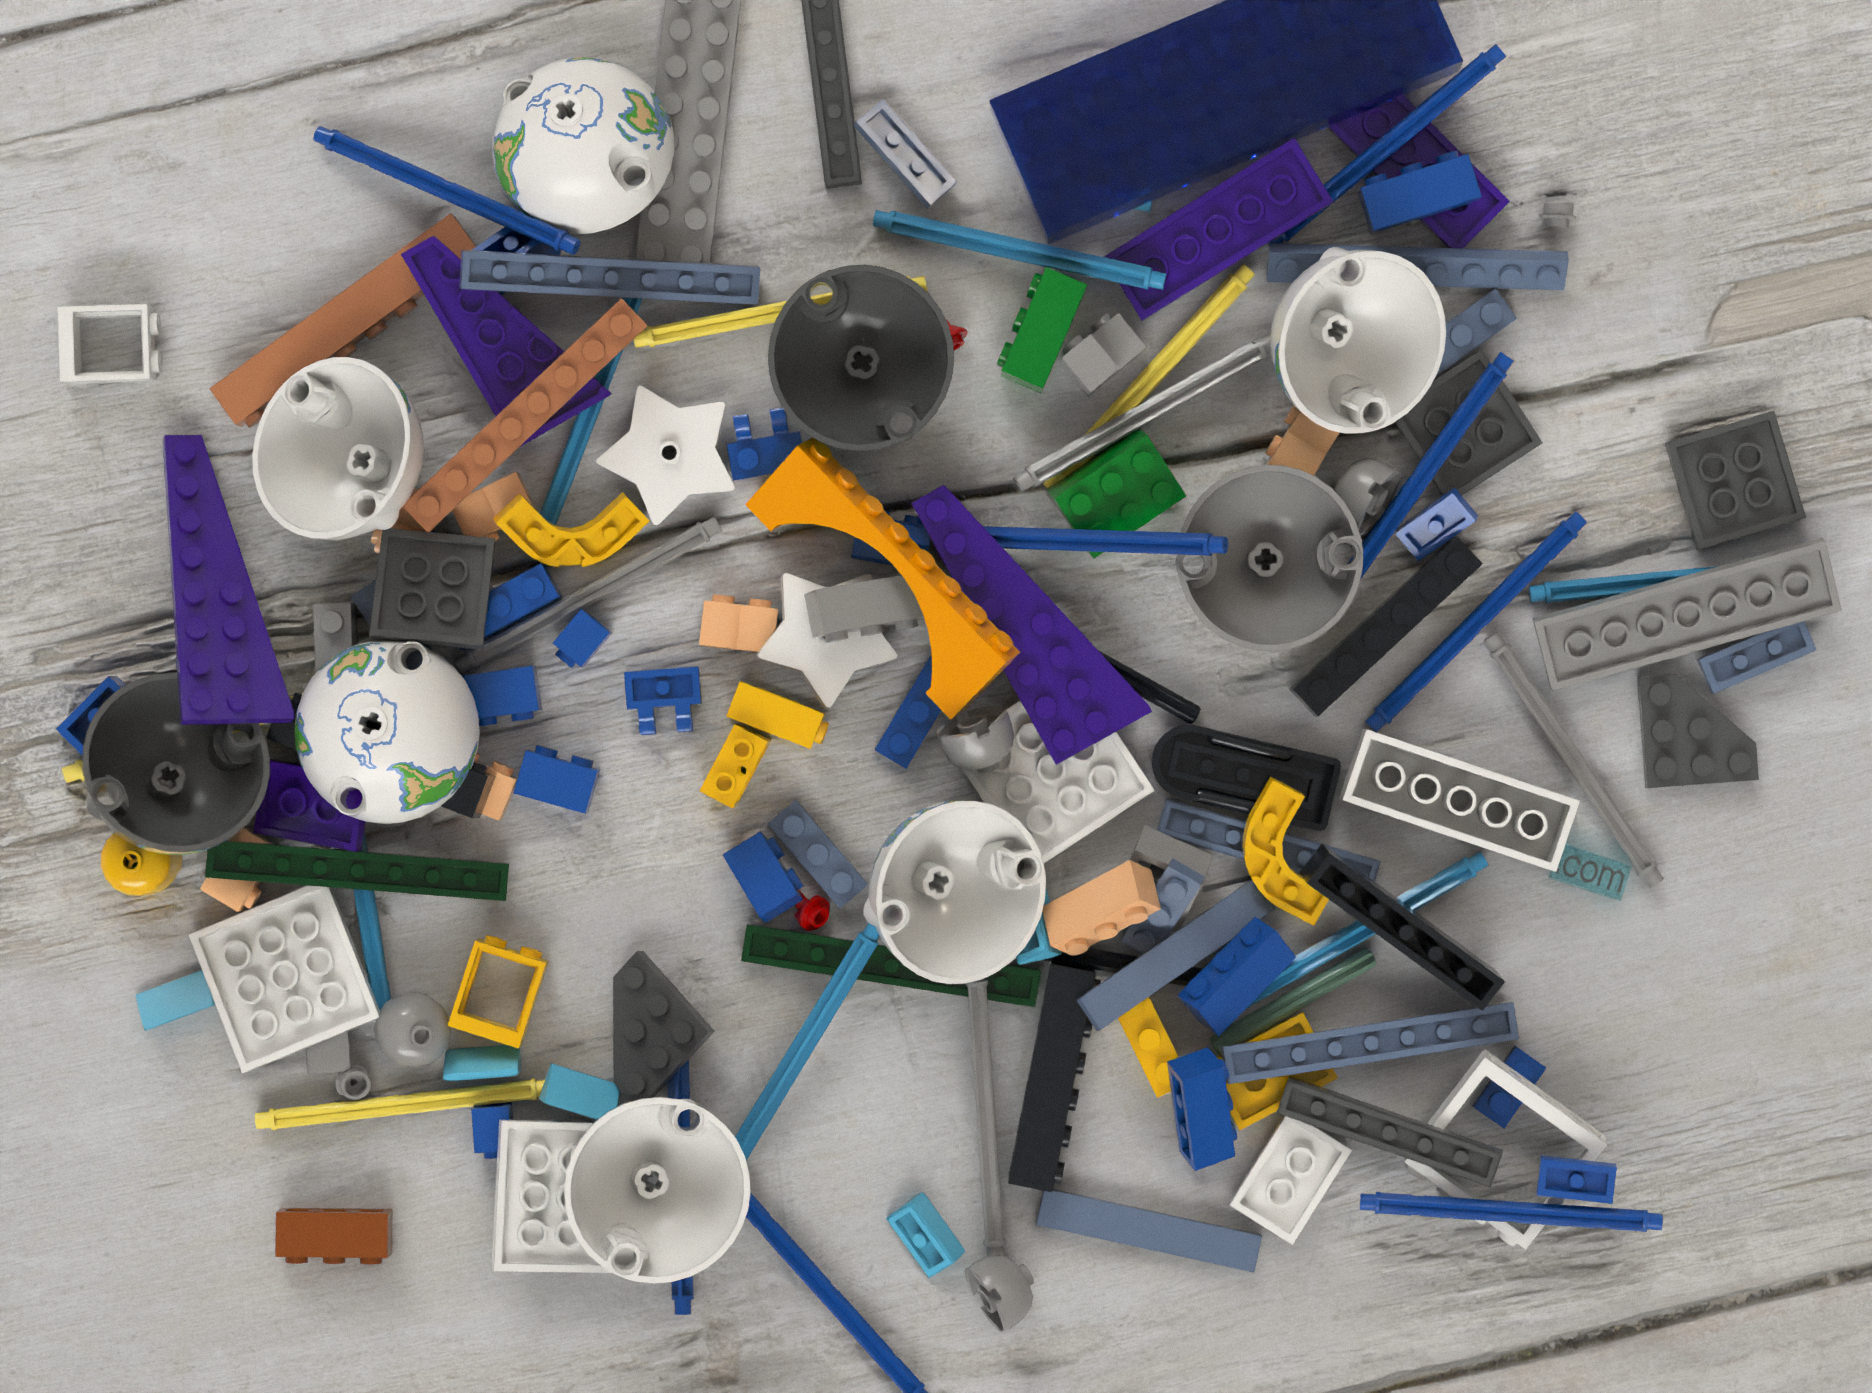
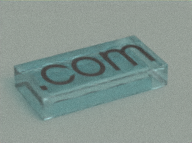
[1548,844,1632,901]

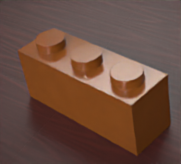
[275,1208,393,1264]

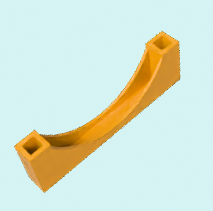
[745,437,1020,720]

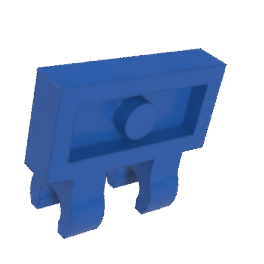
[726,408,802,481]
[624,666,702,735]

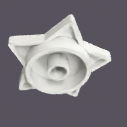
[596,385,736,526]
[756,573,898,708]

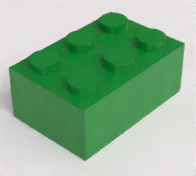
[997,267,1087,393]
[1046,429,1186,559]

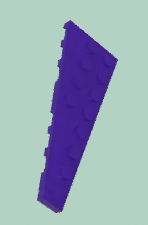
[162,435,294,725]
[911,485,1152,765]

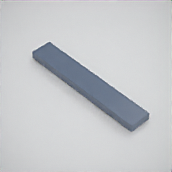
[1157,798,1381,881]
[1077,879,1276,1031]
[1036,1189,1262,1272]

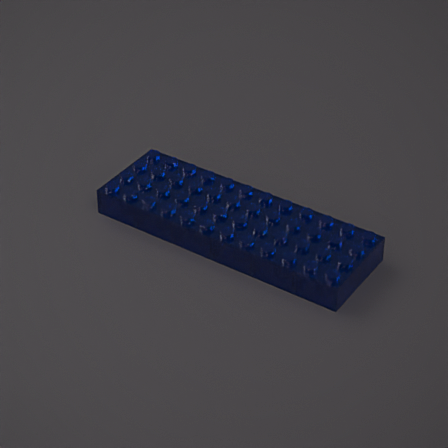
[989,0,1463,245]

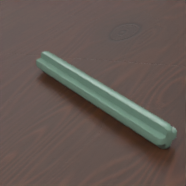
[1210,948,1377,1054]

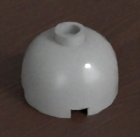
[1330,458,1400,535]
[936,705,1014,774]
[374,991,451,1068]
[964,1255,1034,1332]

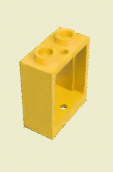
[726,681,830,749]
[699,723,771,809]
[447,934,549,1049]

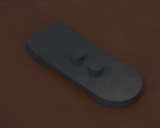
[1152,725,1341,831]

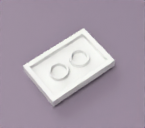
[1229,1116,1352,1245]

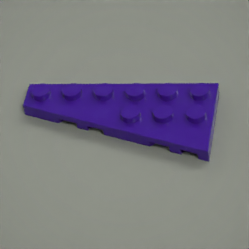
[401,235,612,447]

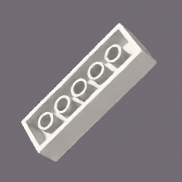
[1339,729,1580,872]

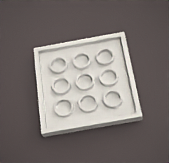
[963,701,1155,863]
[189,886,380,1073]
[492,1120,647,1273]

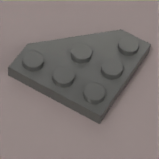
[1637,674,1759,788]
[613,951,715,1102]

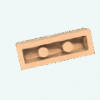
[1042,860,1161,956]

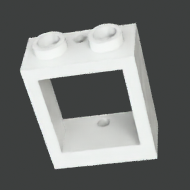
[58,304,162,384]

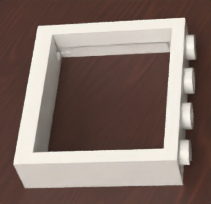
[1405,1049,1607,1250]

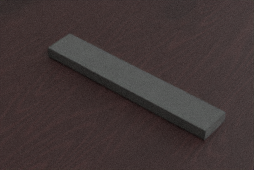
[801,0,862,189]
[1277,1076,1503,1188]

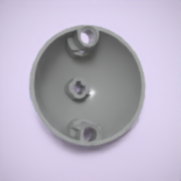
[1175,465,1363,651]

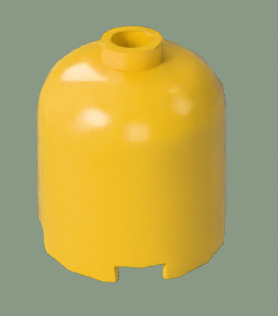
[101,833,182,896]

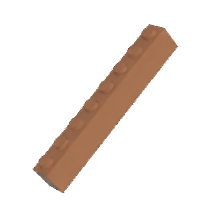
[209,213,476,428]
[403,298,648,533]

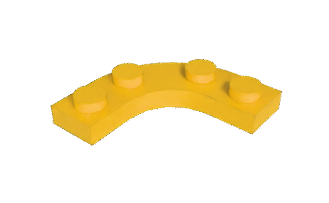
[492,492,650,567]
[1242,777,1329,926]

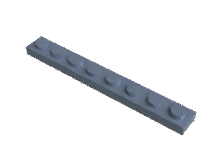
[1266,243,1569,290]
[459,250,760,305]
[1221,1002,1519,1084]

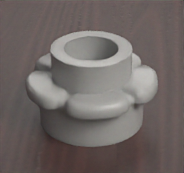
[1539,203,1576,227]
[335,1065,372,1100]

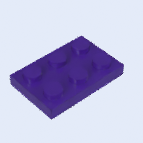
[253,759,365,852]

